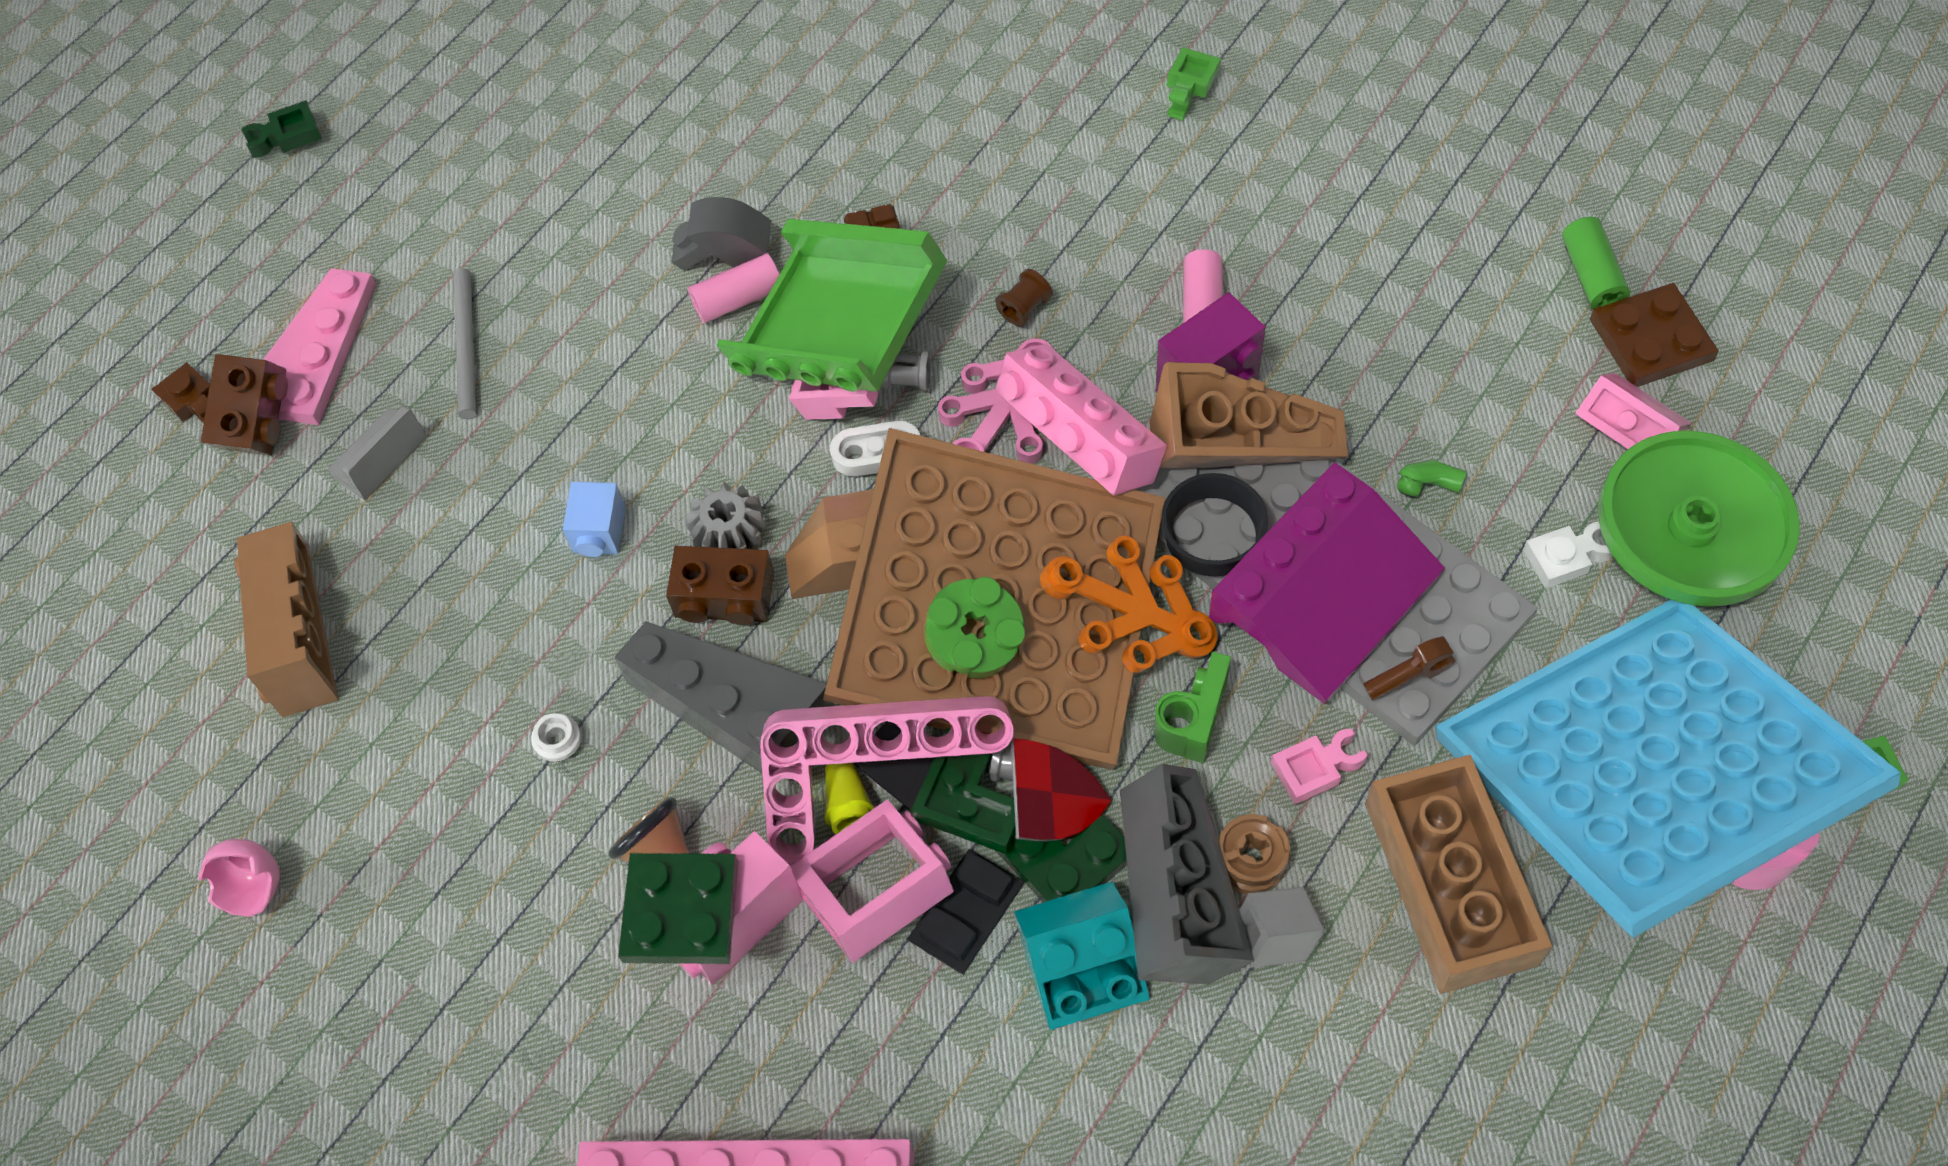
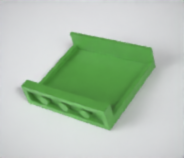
[716,219,948,392]

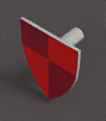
[1009,738,1112,841]

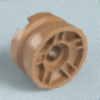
[1219,814,1291,895]

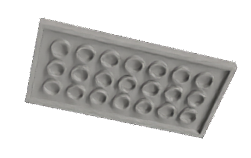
[1137,459,1538,747]

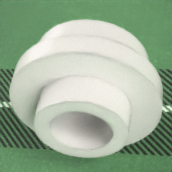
[531,713,581,761]

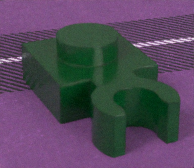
[241,100,322,158]

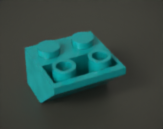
[1014,882,1150,1030]

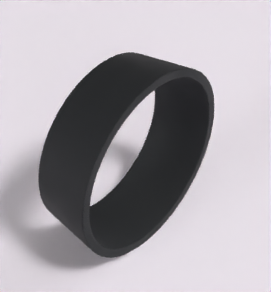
[1162,473,1268,577]

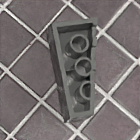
[614,621,834,773]
[1120,764,1255,984]

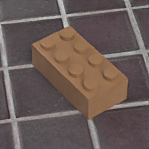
[1365,754,1552,994]

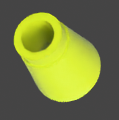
[825,763,874,834]

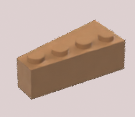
[234,521,339,718]

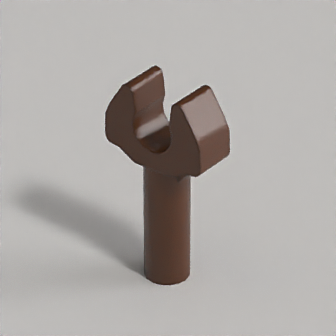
[1363,636,1456,701]

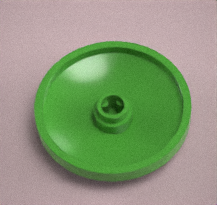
[1598,431,1800,607]

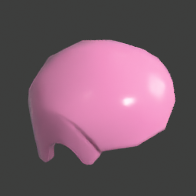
[198,838,280,917]

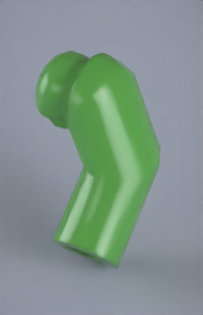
[1397,460,1467,497]

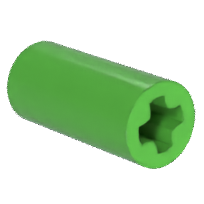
[1562,216,1631,309]

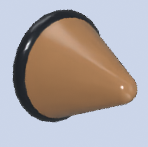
[608,797,689,863]

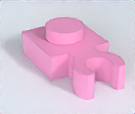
[1271,729,1368,805]

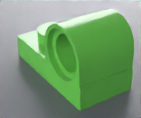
[1153,651,1231,763]

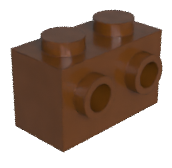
[200,354,288,456]
[666,546,775,625]

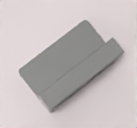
[327,406,426,500]

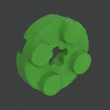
[924,577,1025,679]

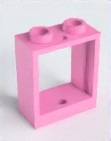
[790,799,954,963]

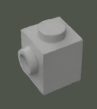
[1239,887,1324,968]

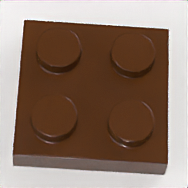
[1589,282,1719,387]

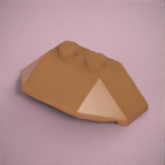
[785,489,874,599]

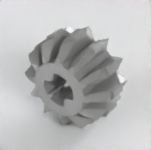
[685,481,766,549]

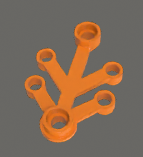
[1040,535,1217,673]

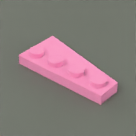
[263,268,376,425]

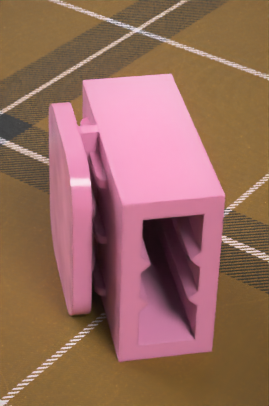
[679,831,803,986]

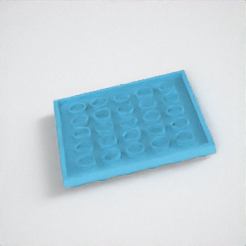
[1435,600,1901,938]

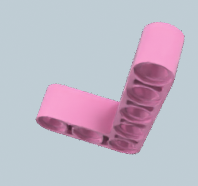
[760,696,1014,866]

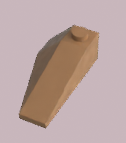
[1150,362,1348,469]

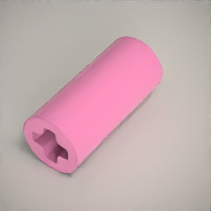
[1183,249,1223,323]
[687,253,779,324]

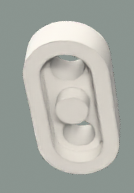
[830,421,920,476]

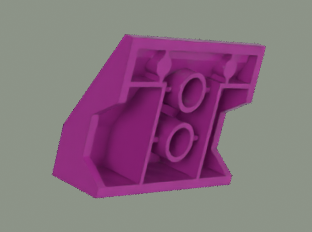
[1209,462,1445,704]

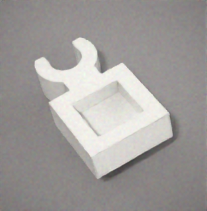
[1523,522,1613,589]

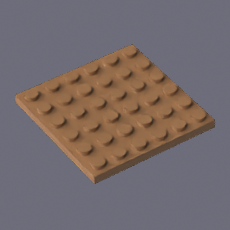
[823,428,1165,770]

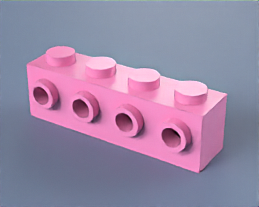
[995,344,1167,496]

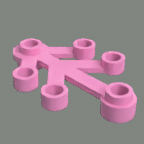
[938,338,1054,464]

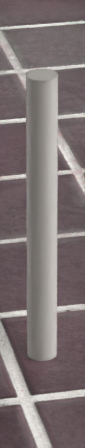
[453,268,476,420]

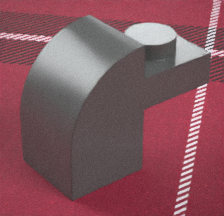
[671,197,771,271]

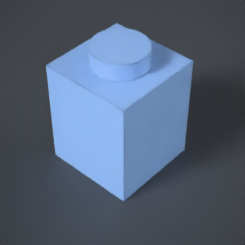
[562,482,626,557]

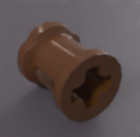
[995,269,1053,327]

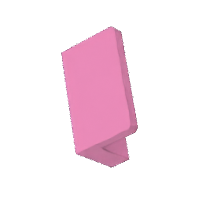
[1575,373,1691,449]

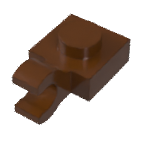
[151,362,210,423]

